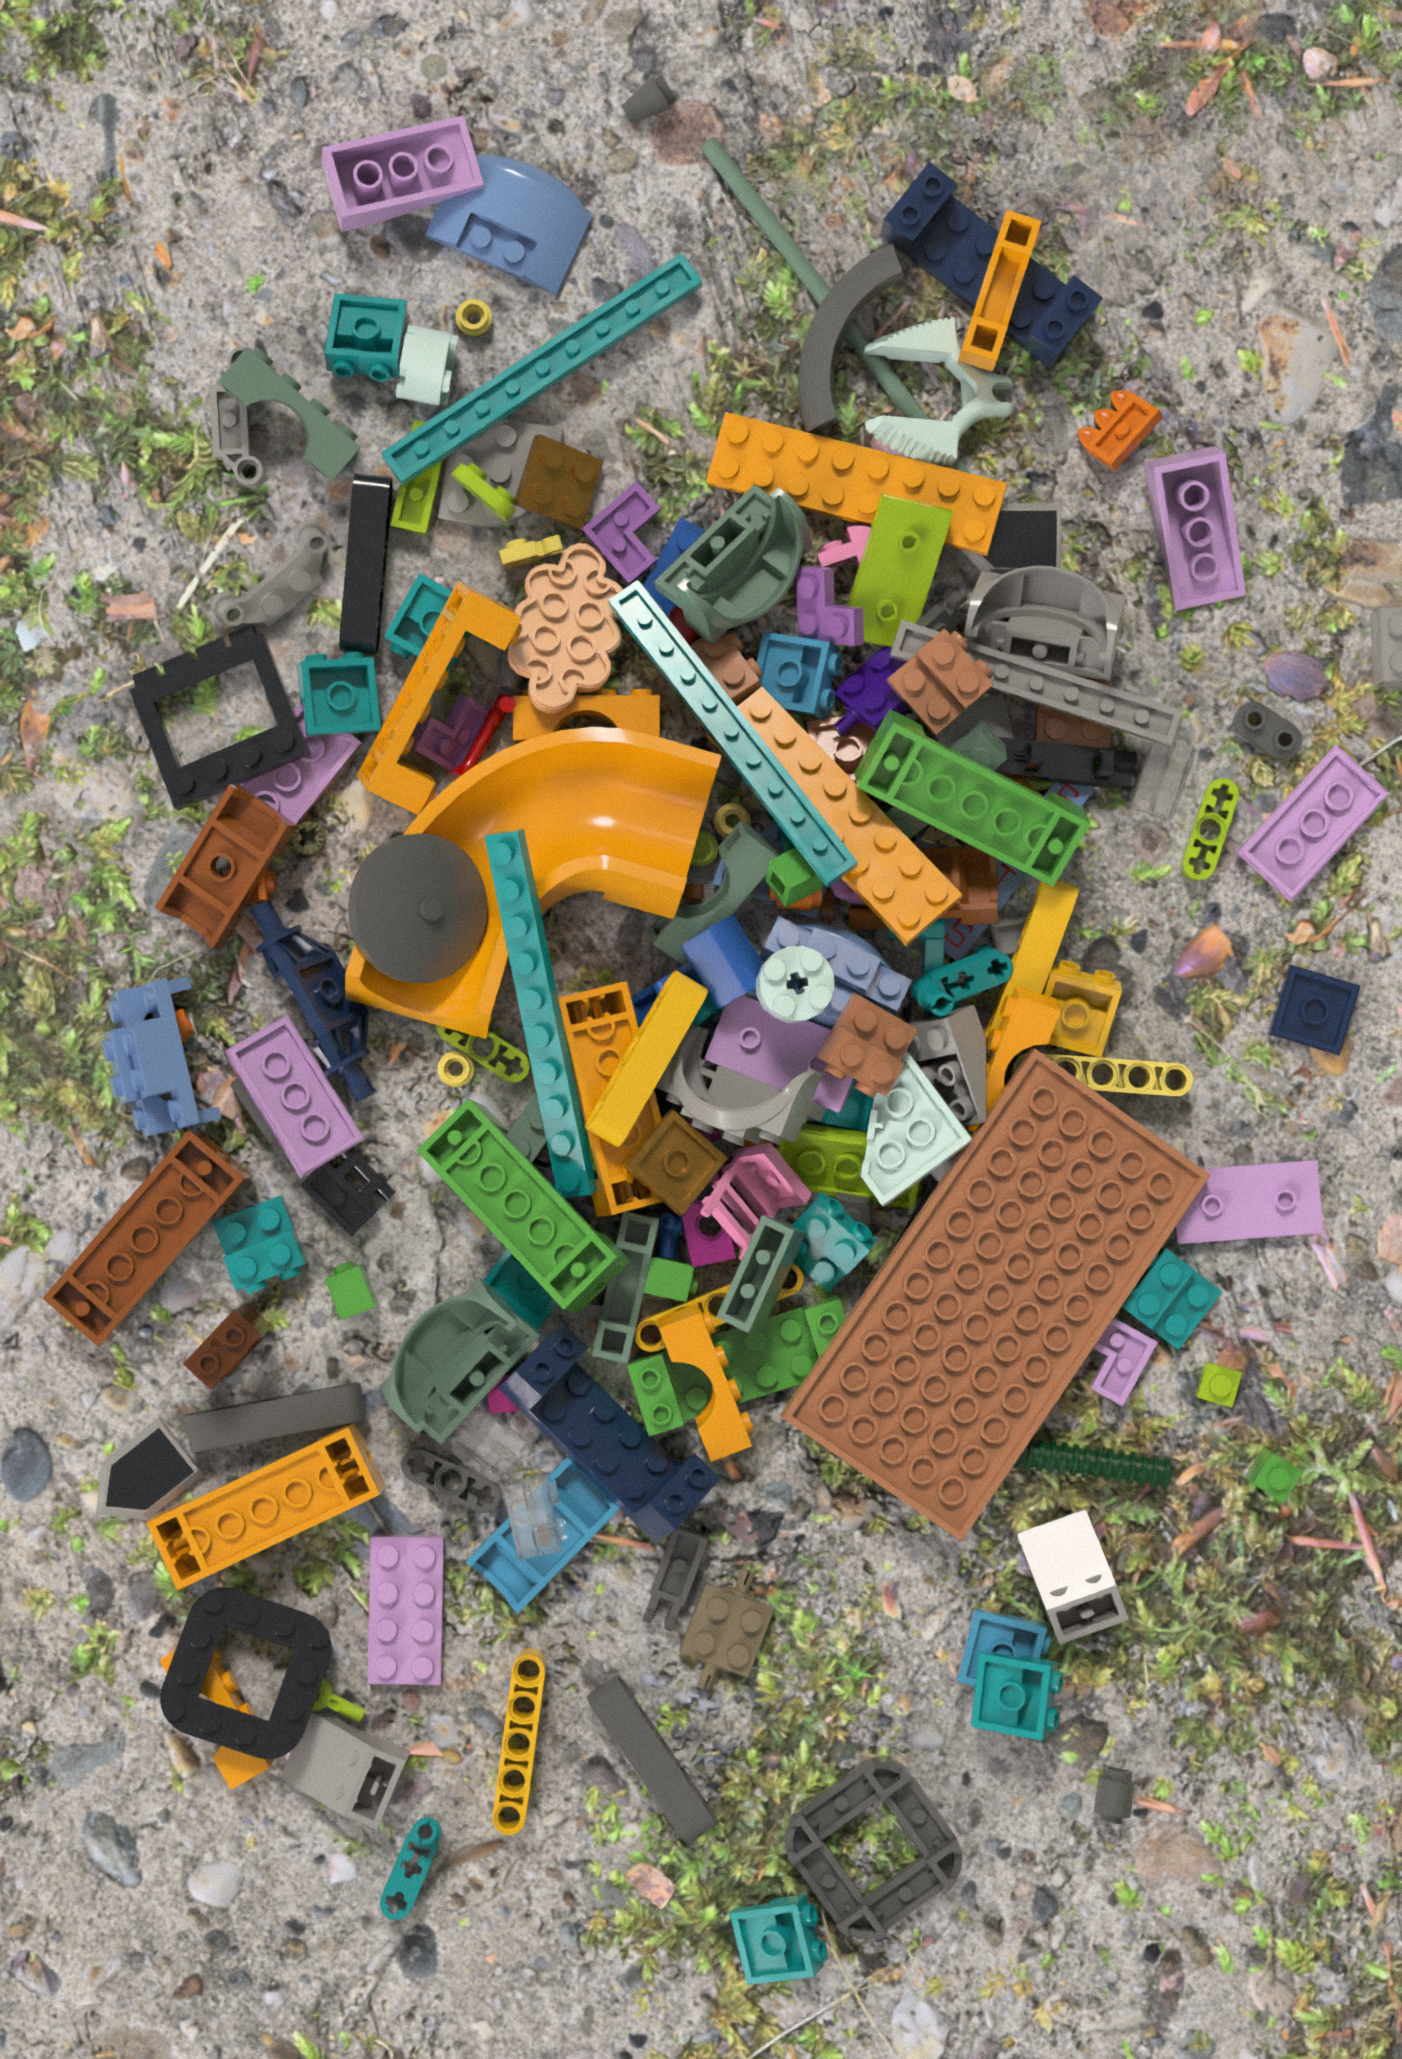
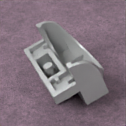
[964,566,1127,681]
[655,1025,826,1146]

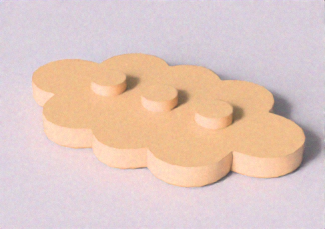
[507,543,623,714]

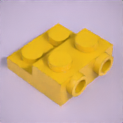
[1042,960,1122,1058]

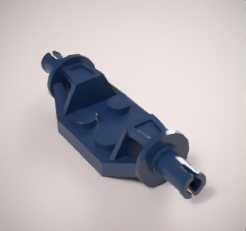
[250,900,377,1103]

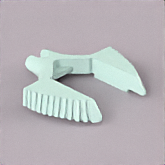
[864,317,1014,468]

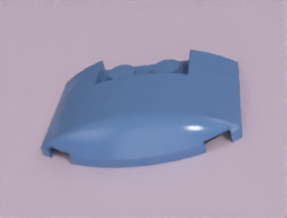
[425,155,593,296]

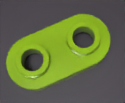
[451,462,517,522]

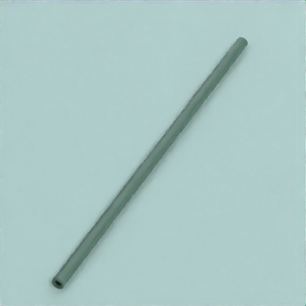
[701,137,971,473]

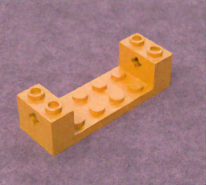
[357,580,522,815]
[558,981,663,1217]
[146,1422,386,1590]

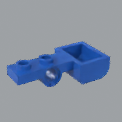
[631,914,763,1028]

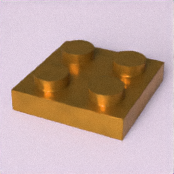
[513,434,604,530]
[624,1110,728,1215]

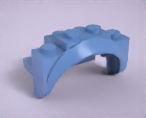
[745,916,912,1030]
[102,976,221,1137]

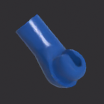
[657,1210,684,1258]

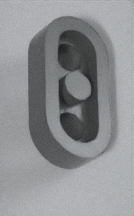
[1233,702,1302,760]

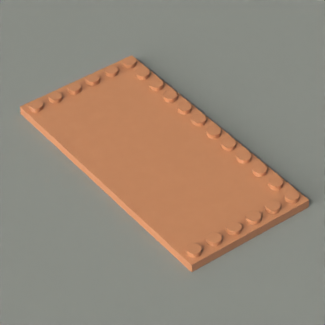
[780,1048,1210,1542]

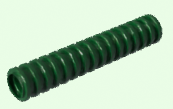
[1013,1437,1172,1489]

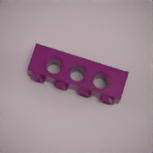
[682,1117,740,1267]

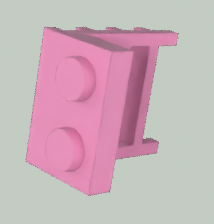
[700,1143,812,1260]

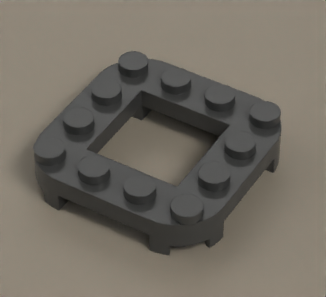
[785,1755,962,1941]

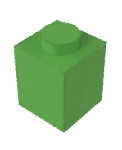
[765,847,823,908]
[644,1255,700,1302]
[325,1261,379,1320]
[1244,1447,1304,1504]

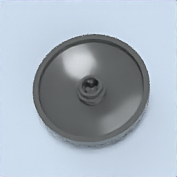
[348,834,487,983]

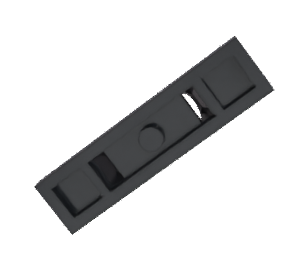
[994,737,1137,791]

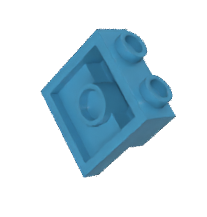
[756,631,843,719]
[956,1608,1051,1686]

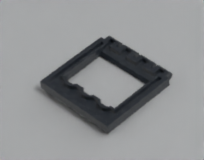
[129,624,311,811]

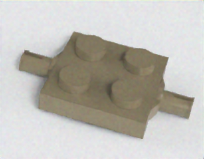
[679,1568,774,1690]

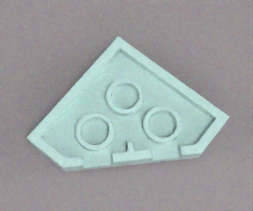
[861,1050,974,1207]

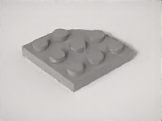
[438,419,564,527]

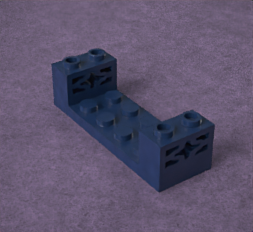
[880,161,1103,370]
[498,1322,721,1543]

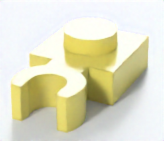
[499,535,563,571]

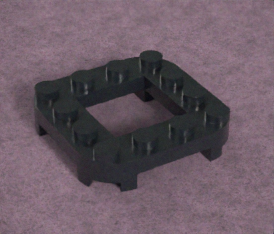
[160,1587,331,1759]

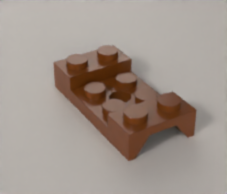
[155,785,298,949]
[849,846,999,930]

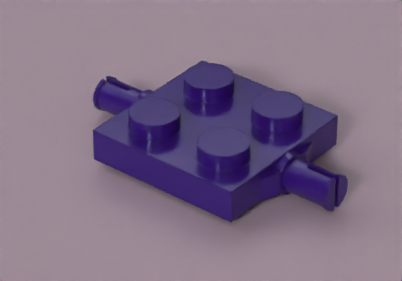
[832,646,909,737]

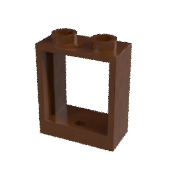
[183,1303,274,1389]

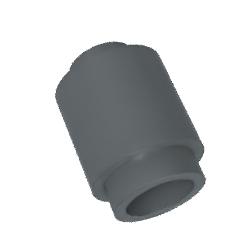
[1094,1767,1135,1824]

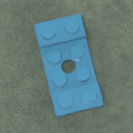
[465,1456,620,1614]

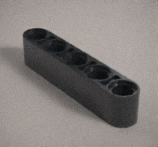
[339,474,393,654]

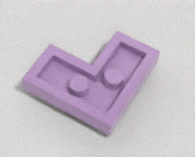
[1089,1318,1158,1406]

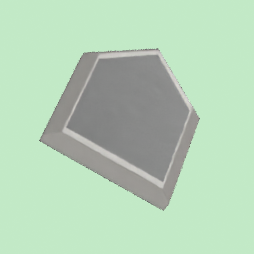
[959,503,1061,574]
[96,1417,205,1520]

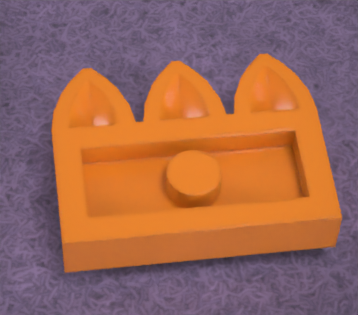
[1078,390,1163,472]

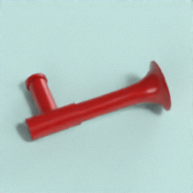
[445,692,516,780]

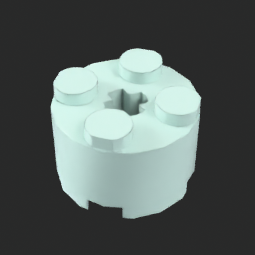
[396,324,458,406]
[756,946,835,1023]

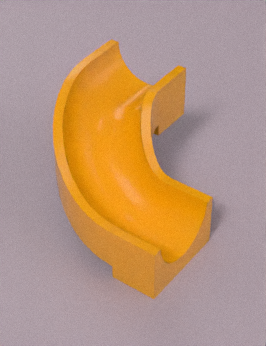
[345,727,722,1039]

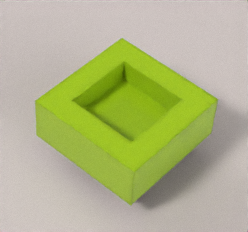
[1195,1361,1242,1408]

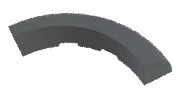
[798,243,906,434]

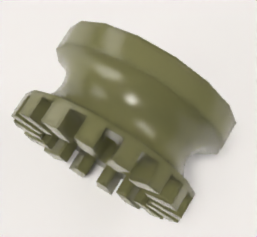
[291,821,326,855]

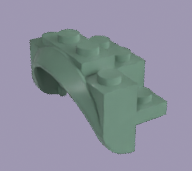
[654,484,812,645]
[381,1277,540,1444]

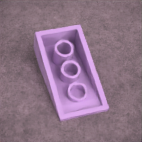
[321,115,484,232]
[1144,446,1246,611]

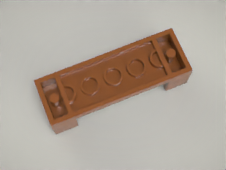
[42,1129,254,1347]

